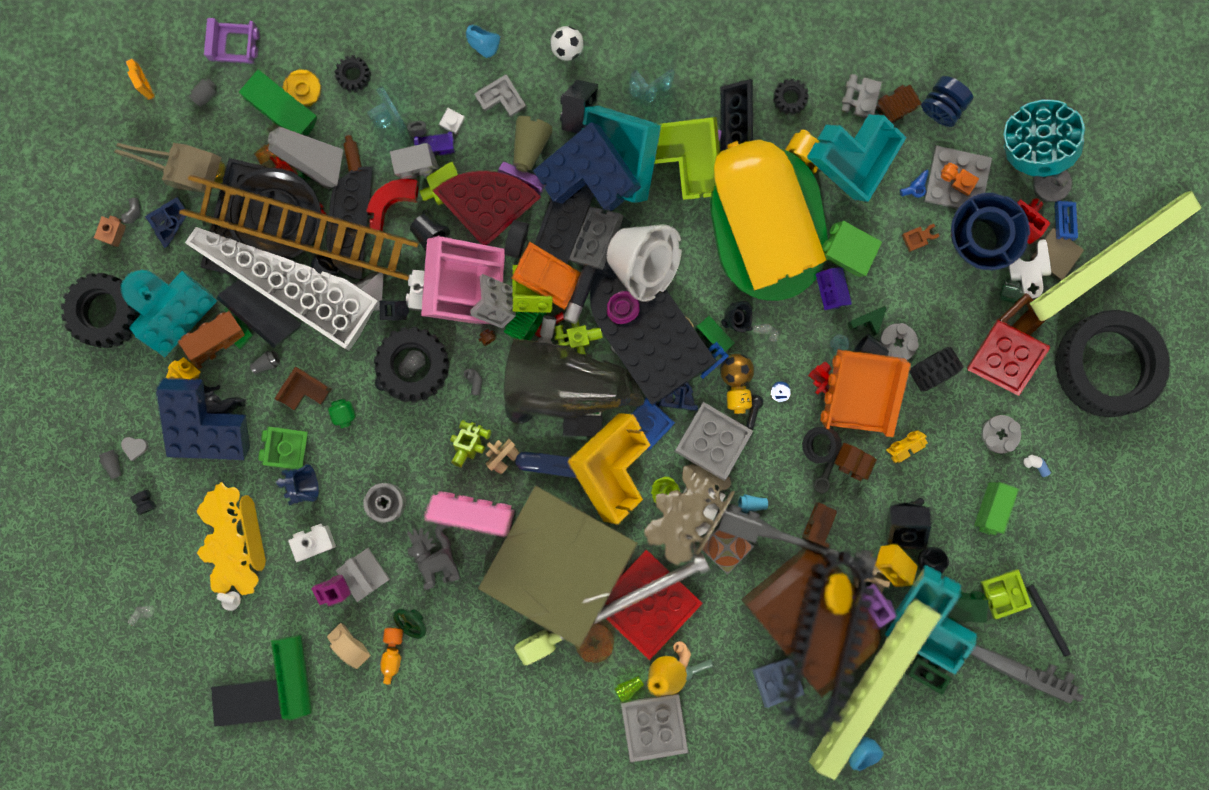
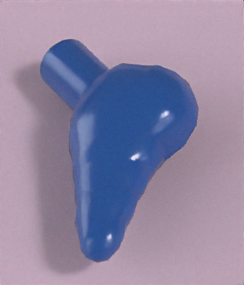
[900,170,929,198]

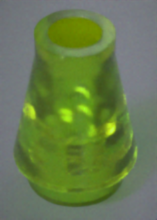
[614,676,644,702]

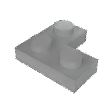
[474,75,526,118]

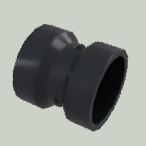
[130,490,157,515]

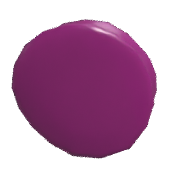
[607,291,640,324]

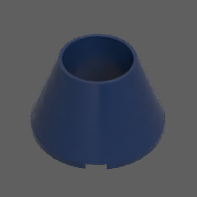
[951,192,1030,270]

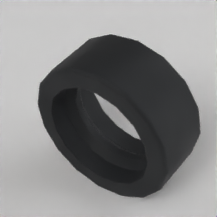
[504,220,529,259]
[802,427,842,464]

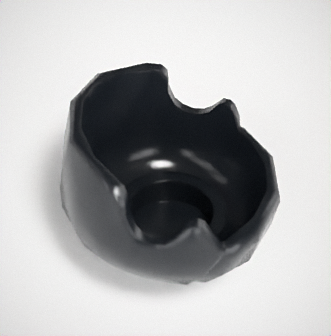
[311,254,340,276]

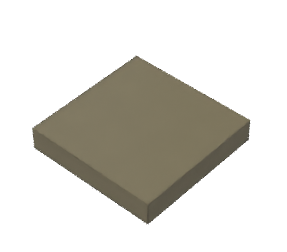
[1030,228,1084,281]

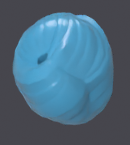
[466,25,500,58]
[849,736,883,771]

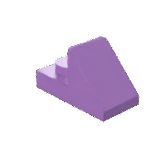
[862,584,897,628]

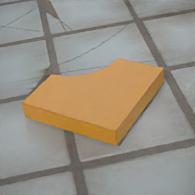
[126,59,155,100]

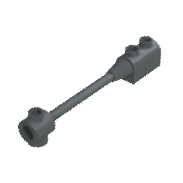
[718,504,876,577]

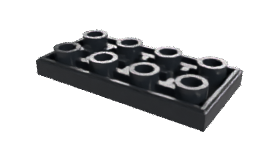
[216,279,302,348]
[211,679,282,727]

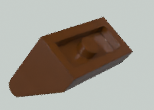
[998,293,1047,336]

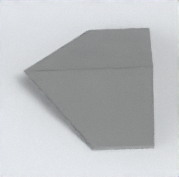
[354,272,383,311]

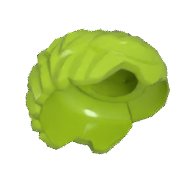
[651,476,680,503]

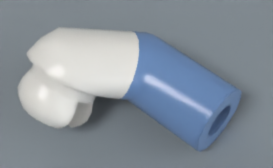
[1023,455,1051,477]

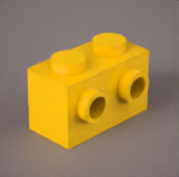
[875,544,918,587]

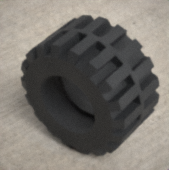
[909,347,964,392]

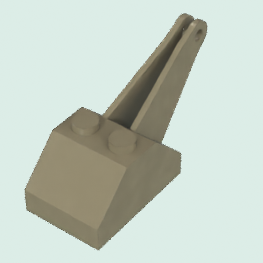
[114,143,222,193]

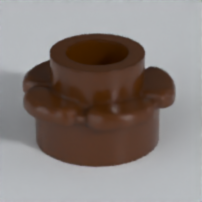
[479,329,497,346]

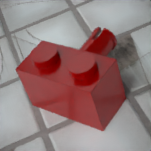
[1016,198,1050,245]

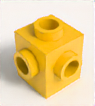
[166,357,201,379]

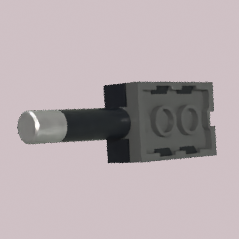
[563,207,632,324]

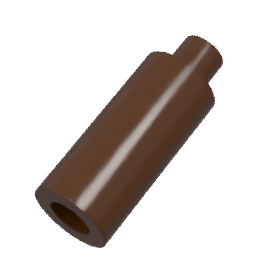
[343,135,362,173]

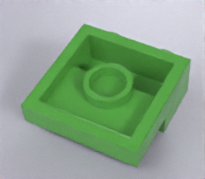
[258,427,308,469]

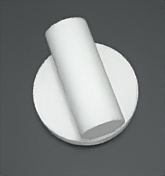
[217,591,241,611]

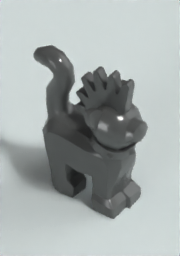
[407,523,460,590]

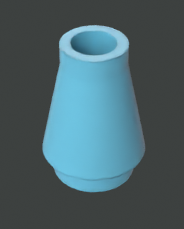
[738,494,768,513]

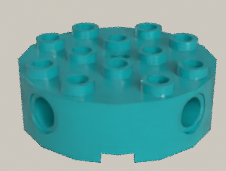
[1003,99,1085,177]

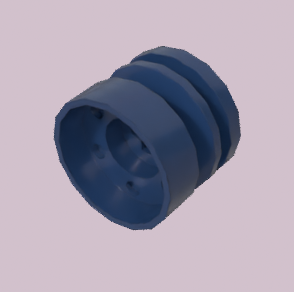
[921,76,974,127]

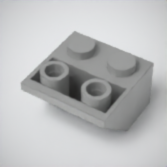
[390,143,439,180]

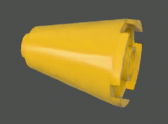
[648,656,687,695]

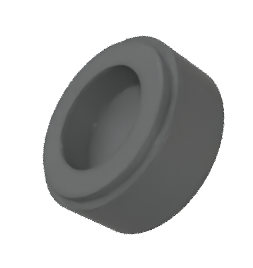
[407,121,427,137]

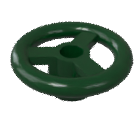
[393,609,426,639]

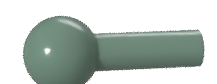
[686,659,714,681]

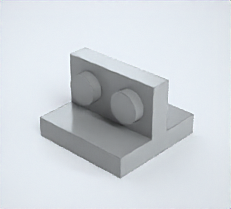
[336,548,390,602]

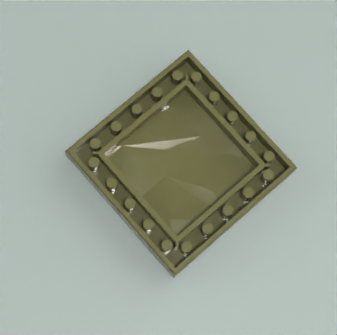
[478,486,638,648]

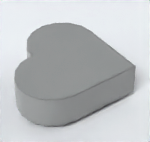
[121,437,148,461]

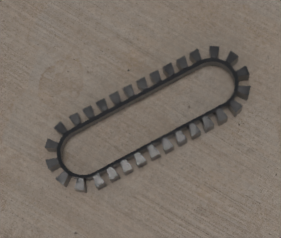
[779,552,875,737]

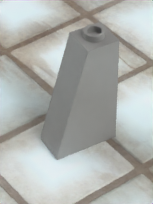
[268,127,343,189]

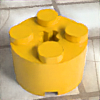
[785,130,820,174]

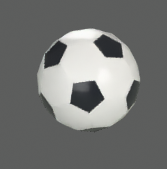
[550,26,584,61]

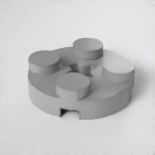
[879,323,919,360]
[981,415,1021,454]

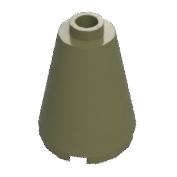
[513,116,553,172]

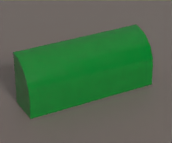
[239,69,317,136]
[271,634,312,720]

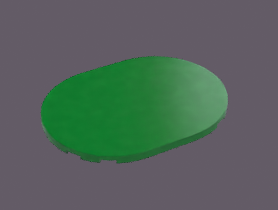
[710,149,828,301]

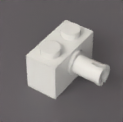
[406,270,425,311]
[288,523,336,562]

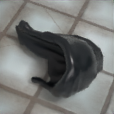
[203,384,246,414]

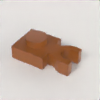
[902,223,940,252]

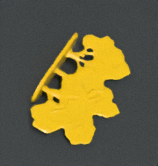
[197,482,266,595]

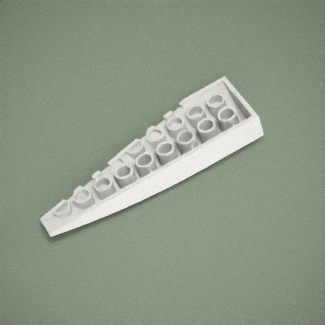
[185,227,378,351]

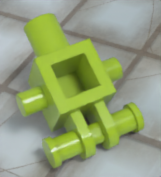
[554,321,603,358]
[450,420,491,468]

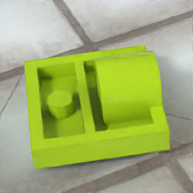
[980,569,1032,620]

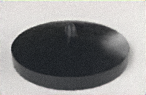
[226,168,321,259]

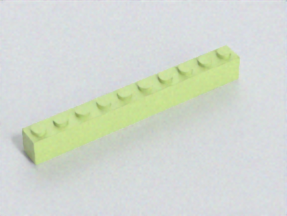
[809,598,941,780]

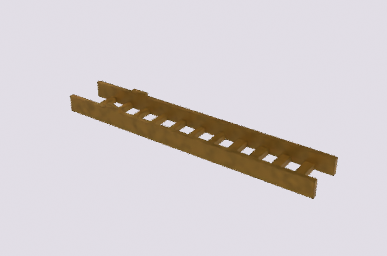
[179,175,419,280]

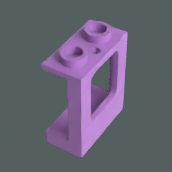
[204,18,260,64]

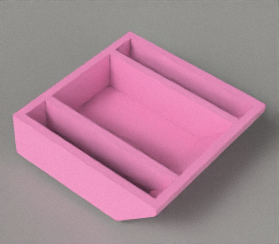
[421,236,505,324]
[425,492,515,536]

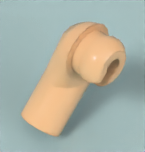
[673,641,691,669]

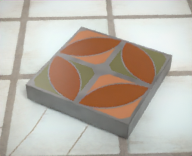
[702,527,754,575]

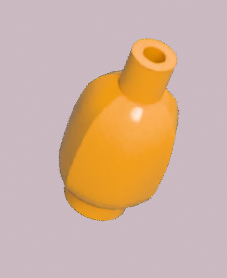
[380,647,401,684]

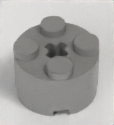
[363,483,406,522]

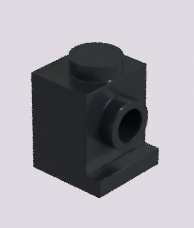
[379,300,409,321]

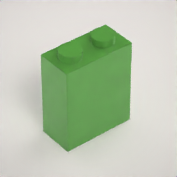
[822,221,882,277]
[974,482,1019,536]

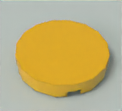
[283,70,321,107]
[826,574,852,614]

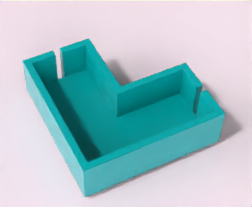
[582,106,661,203]
[807,114,907,202]
[885,565,977,674]

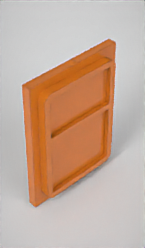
[512,242,581,310]

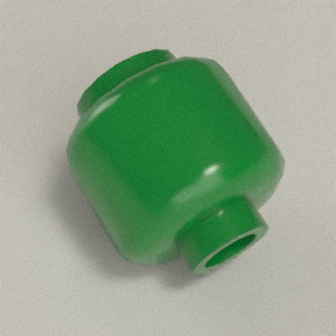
[328,398,356,428]

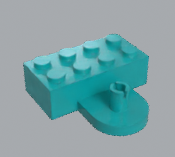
[121,270,217,357]

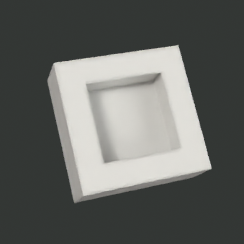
[439,108,465,134]

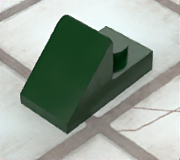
[847,306,887,336]

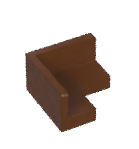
[274,366,332,410]
[802,502,837,548]

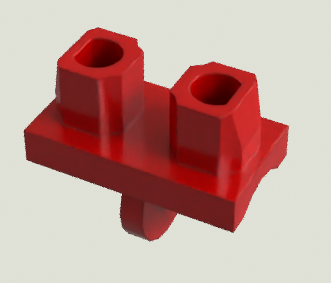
[808,362,832,395]

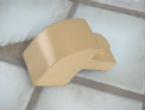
[327,623,371,669]

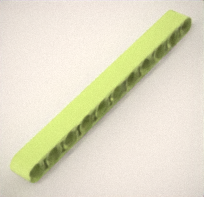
[1030,191,1201,321]

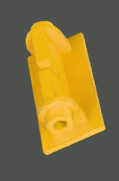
[886,430,928,463]

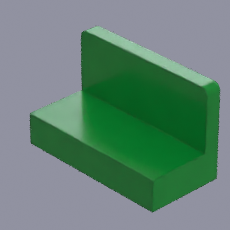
[695,316,735,356]

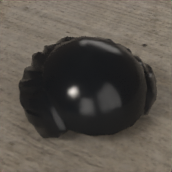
[918,546,949,574]

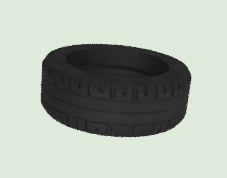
[1055,310,1170,417]

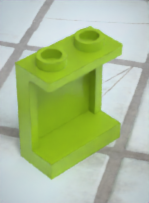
[512,265,553,313]

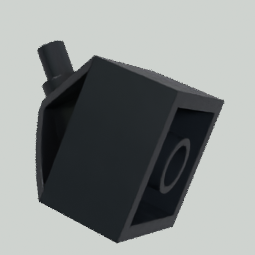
[886,498,932,550]

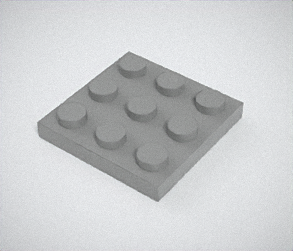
[924,146,992,209]
[674,402,753,481]
[621,693,688,762]

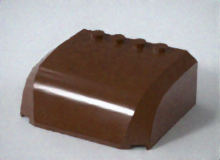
[741,548,881,697]

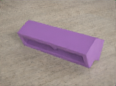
[498,162,546,195]

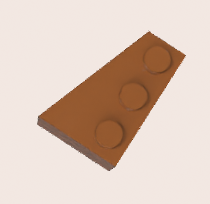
[178,311,245,370]

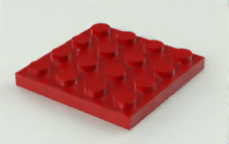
[604,550,703,660]

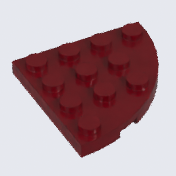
[432,170,541,245]

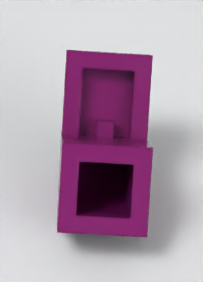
[311,575,351,606]

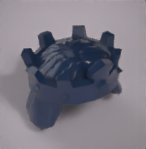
[276,464,319,505]

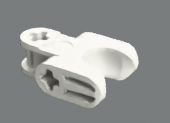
[1009,239,1051,298]

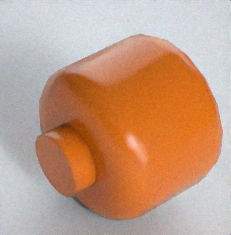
[383,628,403,647]

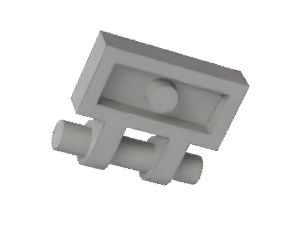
[841,74,882,118]

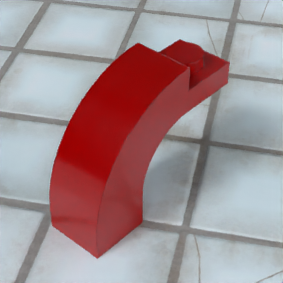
[367,179,419,231]

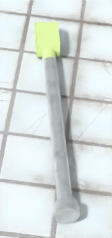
[514,552,710,665]

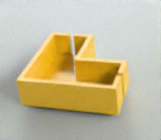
[568,413,650,524]

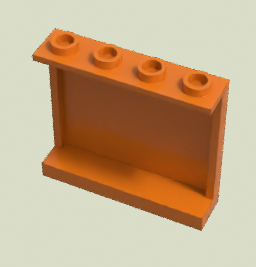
[820,350,911,437]

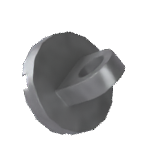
[1032,170,1072,202]

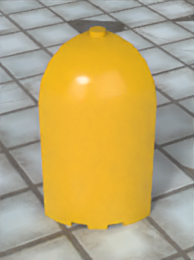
[714,140,826,290]

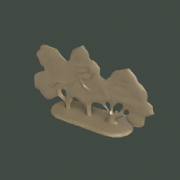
[644,464,735,565]

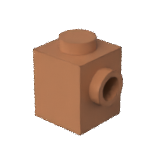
[94,216,126,247]

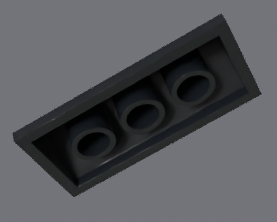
[720,79,753,151]

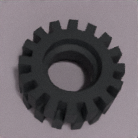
[335,55,371,93]
[773,78,809,116]

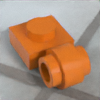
[940,163,979,196]

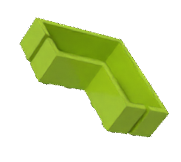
[654,117,720,200]

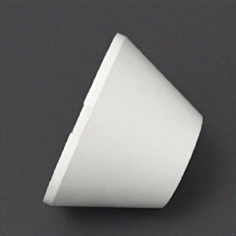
[607,225,682,301]

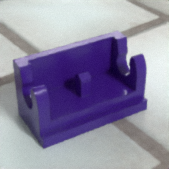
[414,132,455,156]
[816,268,852,310]

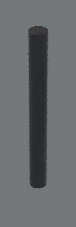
[1026,584,1071,657]

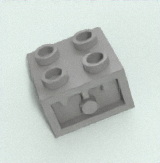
[470,274,516,328]

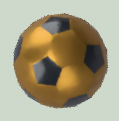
[720,353,754,387]

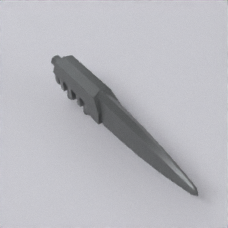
[970,645,1083,703]

